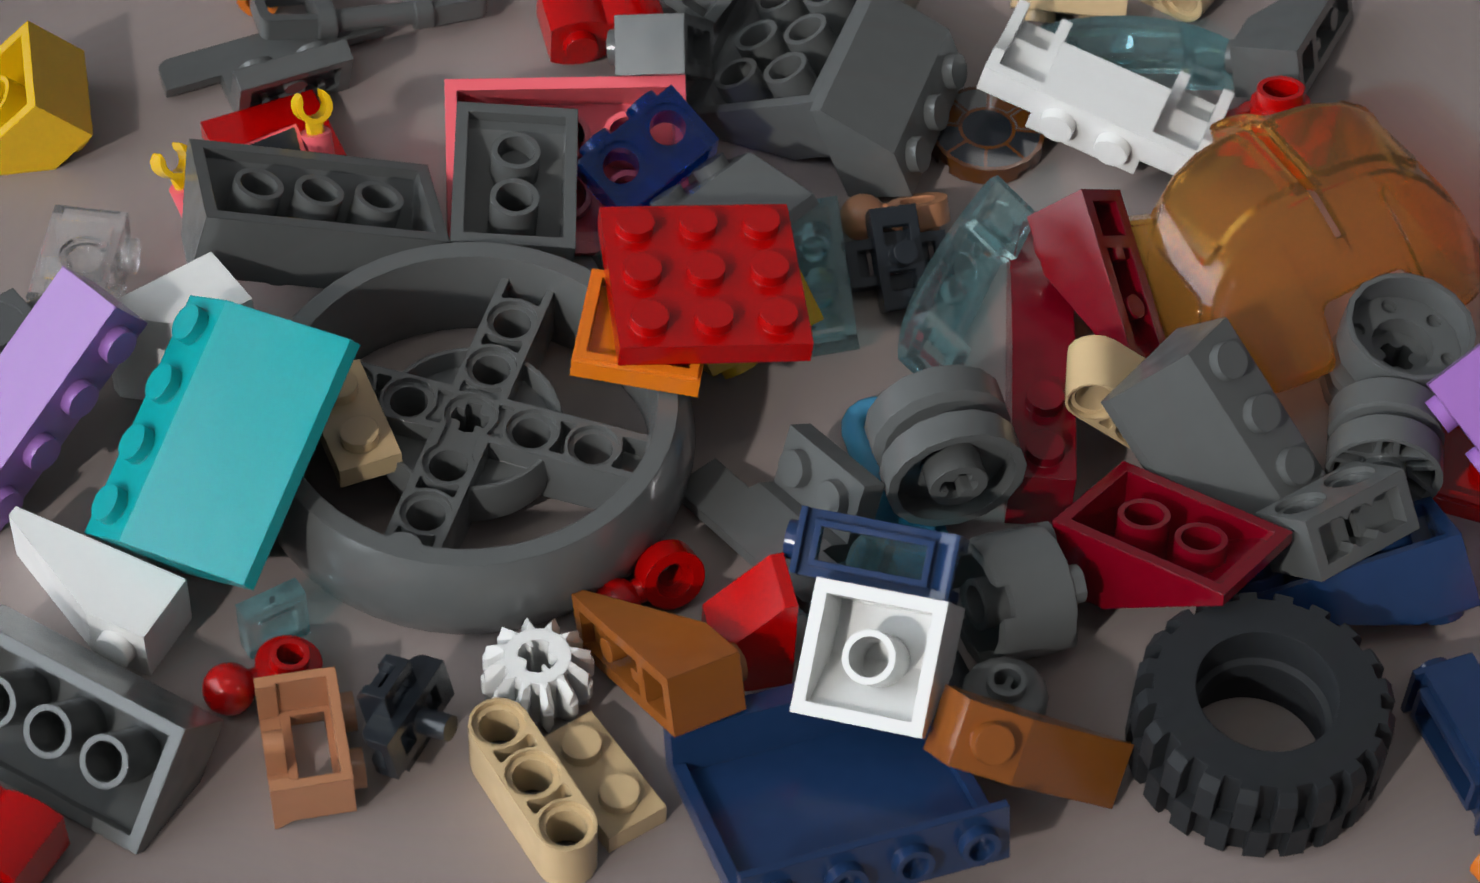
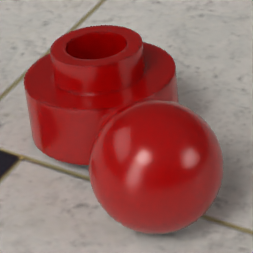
[595,539,705,610]
[202,635,323,716]

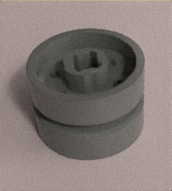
[1325,377,1445,501]

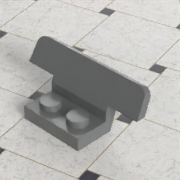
[158,6,386,112]
[683,423,885,614]

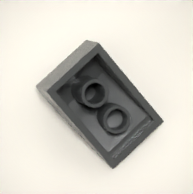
[450,101,578,262]

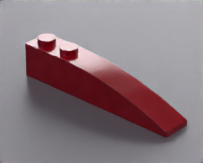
[1004,230,1077,525]

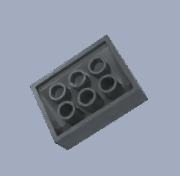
[686,0,920,160]

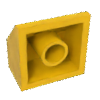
[0,20,93,176]

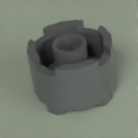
[952,521,1088,664]

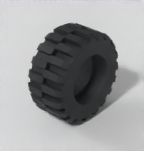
[1125,592,1396,858]

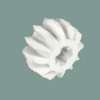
[481,617,594,734]

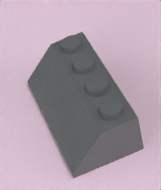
[181,138,450,289]
[0,604,224,854]

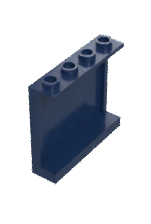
[663,683,1010,883]

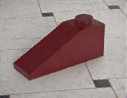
[1027,189,1166,358]

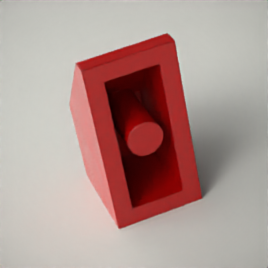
[701,552,799,692]

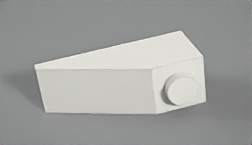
[8,506,192,676]

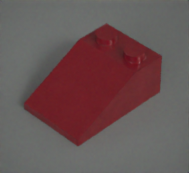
[1052,461,1293,609]

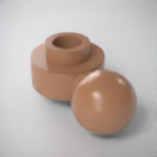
[839,192,951,241]

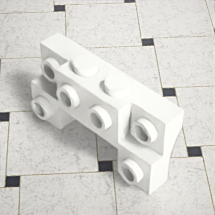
[977,0,1235,185]

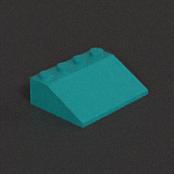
[84,295,360,591]

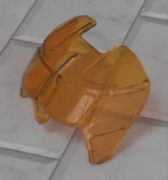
[1128,100,1480,394]

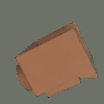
[253,666,368,829]

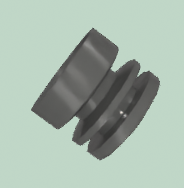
[1319,273,1477,406]

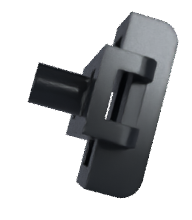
[841,203,952,314]
[357,654,458,780]

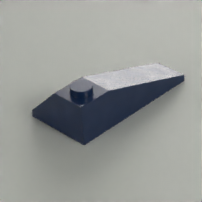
[1228,496,1480,625]

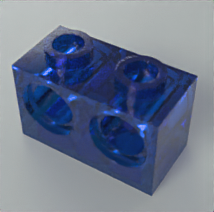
[577,84,719,207]

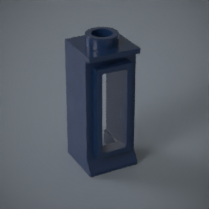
[783,505,970,605]
[1401,652,1480,836]

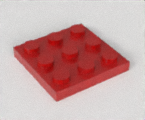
[597,204,814,366]

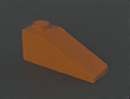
[571,590,748,738]
[923,684,1134,809]

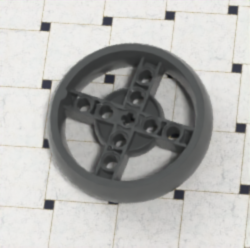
[276,242,696,635]

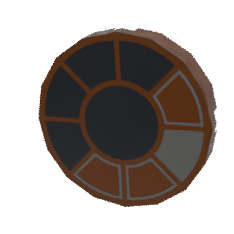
[931,87,1045,185]

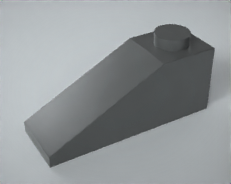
[1224,0,1353,98]

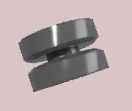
[864,364,1027,527]

